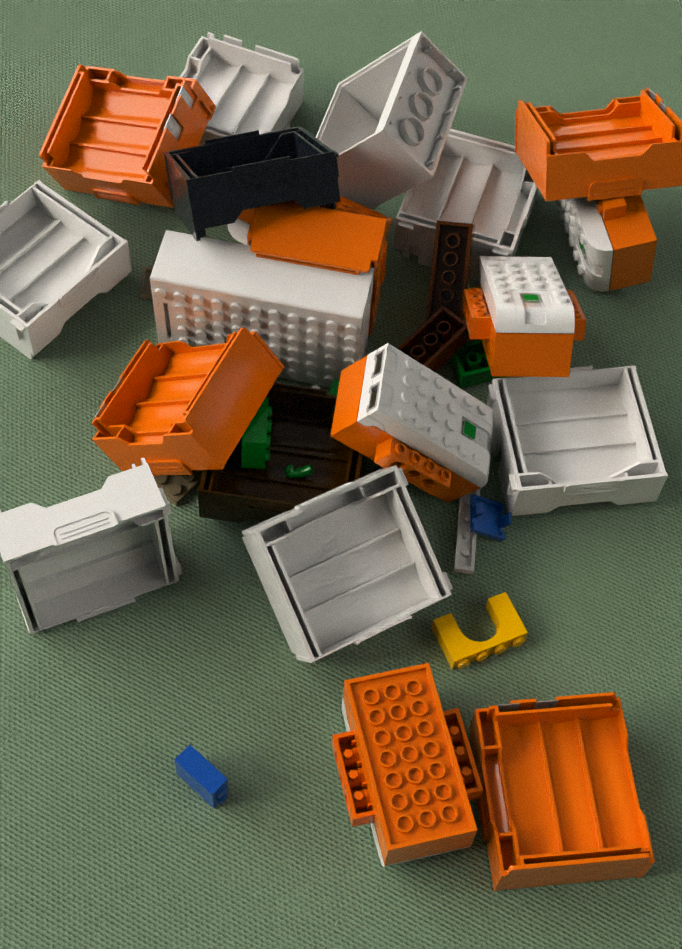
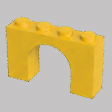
[431,592,528,670]

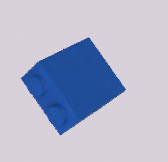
[174,745,229,808]

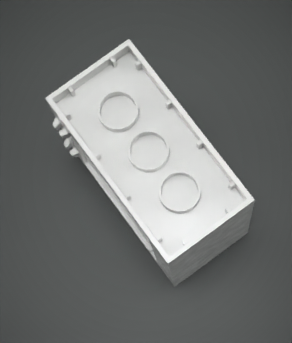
[316,31,468,209]

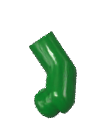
[284,464,314,478]

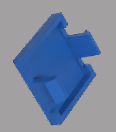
[470,494,511,541]

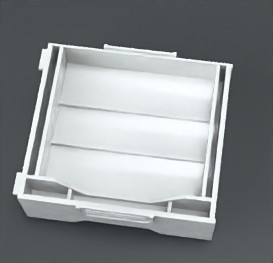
[180,32,304,145]
[393,128,538,281]
[0,180,132,359]
[487,365,668,516]
[0,458,182,635]
[241,465,453,663]

